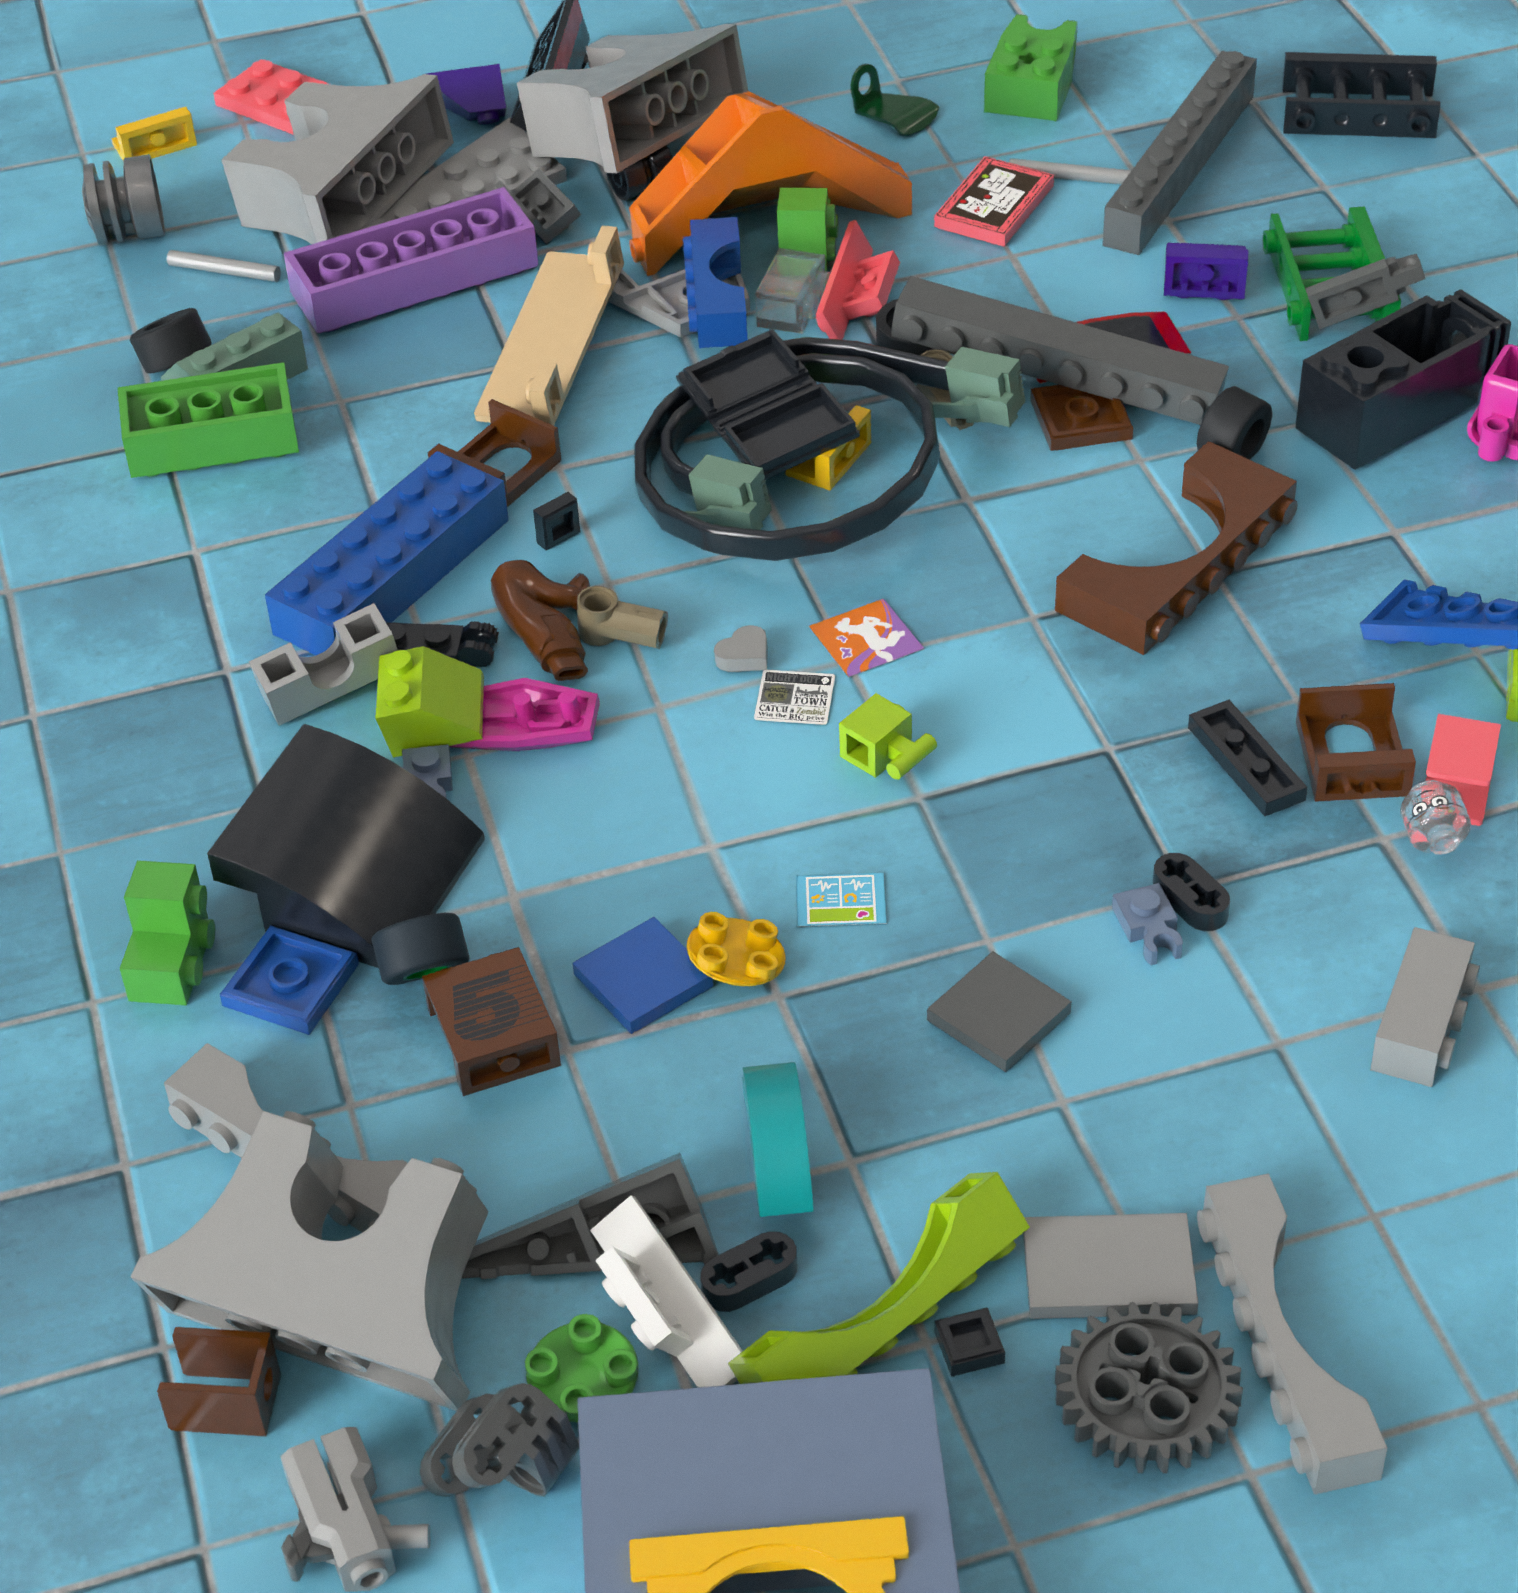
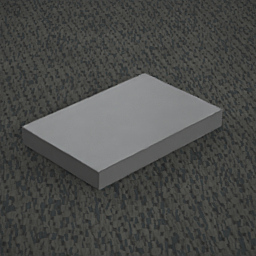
[1023,1213,1198,1319]

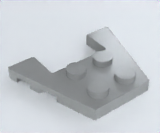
[608,269,750,337]

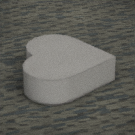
[714,625,768,672]

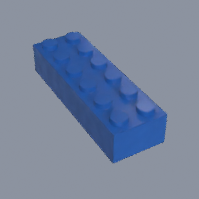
[265,451,509,656]

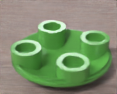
[525,1314,639,1422]

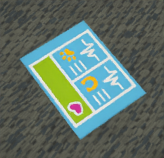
[796,873,887,927]

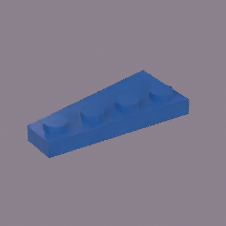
[1360,579,1518,650]

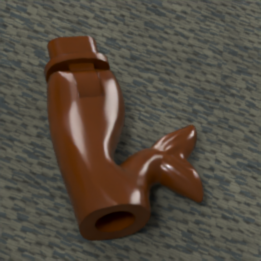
[491,560,590,681]

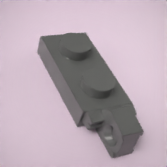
[1305,254,1425,329]

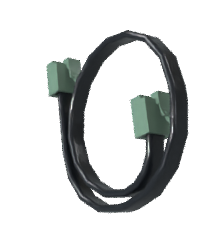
[634,337,1026,561]

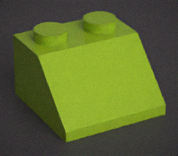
[375,646,484,758]

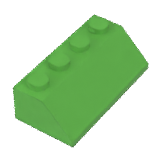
[117,362,299,478]

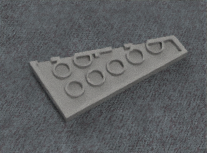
[367,117,567,228]

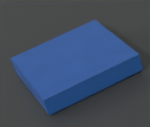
[572,917,713,1034]
[220,925,359,1035]

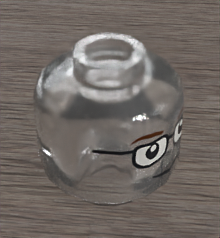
[1400,780,1471,854]

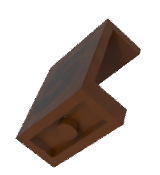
[422,947,561,1096]

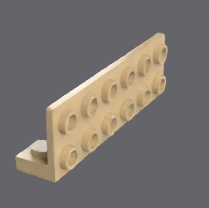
[474,226,624,426]

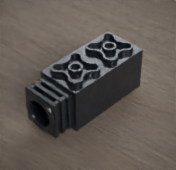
[1295,289,1511,470]

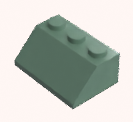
[160,312,308,381]

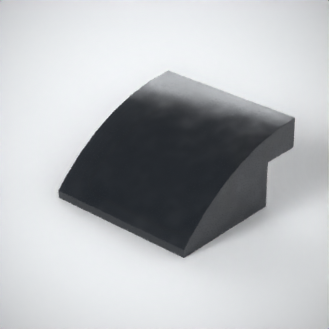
[207,724,485,968]

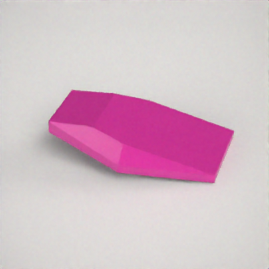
[449,678,600,751]

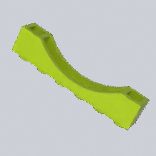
[728,1172,1030,1384]

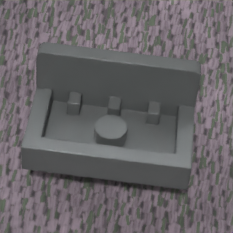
[494,169,582,245]

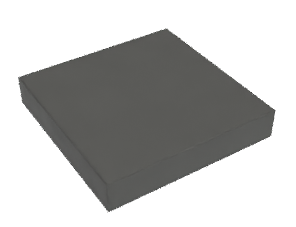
[927,951,1072,1072]

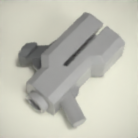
[280,1427,430,1592]

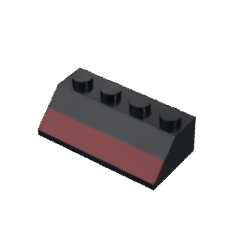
[510,0,590,132]

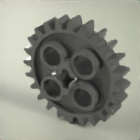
[1055,1302,1243,1474]

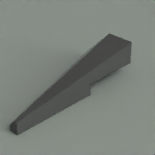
[461,1153,719,1279]

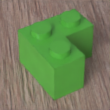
[777,187,838,277]
[119,860,216,1006]

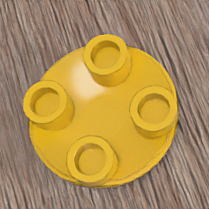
[687,912,786,986]

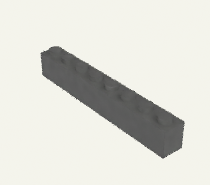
[1103,50,1257,255]
[891,276,1229,425]

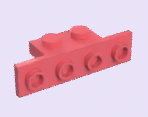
[815,220,900,340]

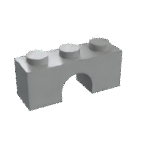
[249,603,398,726]

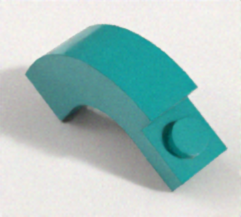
[742,1062,814,1217]

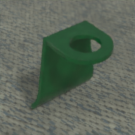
[850,64,939,136]

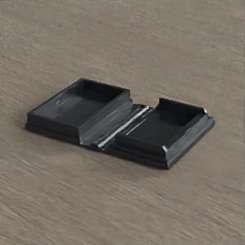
[676,329,860,480]

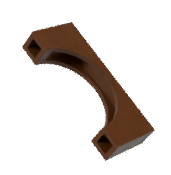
[1055,441,1298,655]

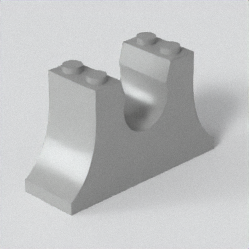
[517,24,748,173]
[221,74,454,244]
[130,1111,489,1411]

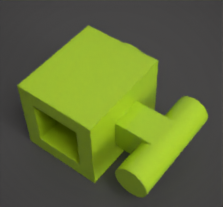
[839,693,937,780]

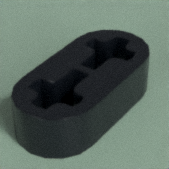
[1153,853,1230,931]
[700,1231,797,1312]

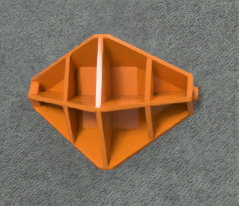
[629,91,912,276]

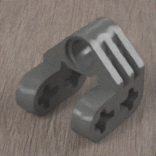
[420,1383,579,1497]

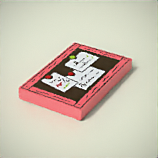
[934,156,1054,247]

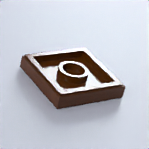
[1030,384,1133,451]

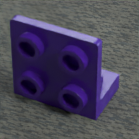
[1164,242,1249,300]

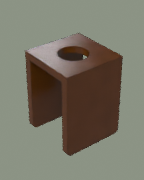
[157,1327,281,1437]

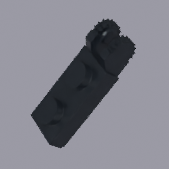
[386,621,499,668]

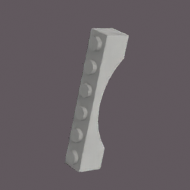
[164,1043,408,1232]
[1197,1173,1387,1495]

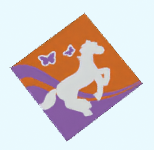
[809,598,924,677]

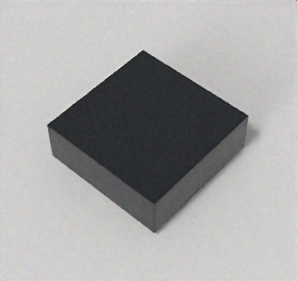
[533,492,580,550]
[934,1307,1005,1377]

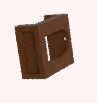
[428,399,561,507]
[1296,683,1416,802]

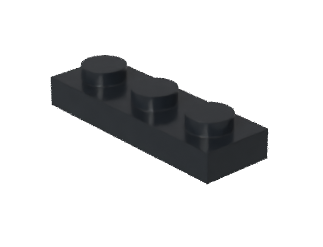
[1188,699,1307,816]

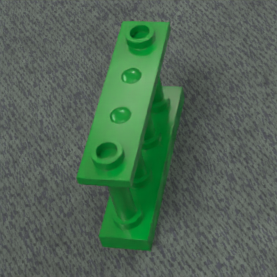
[1263,206,1401,341]

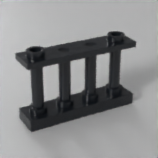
[1282,52,1441,138]

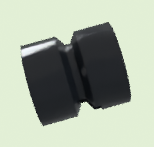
[606,145,672,201]

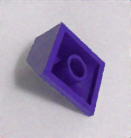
[426,64,506,125]

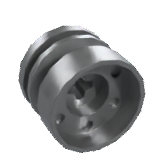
[82,154,165,246]

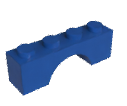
[683,217,748,348]

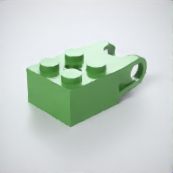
[984,14,1077,121]

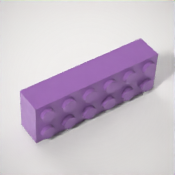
[283,187,539,334]

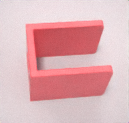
[1420,714,1501,826]

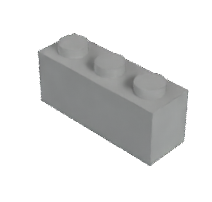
[1370,927,1480,1087]

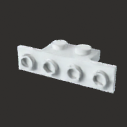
[590,1195,743,1388]

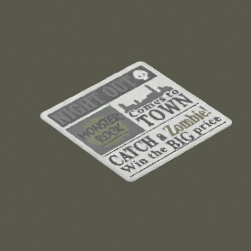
[754,670,835,725]

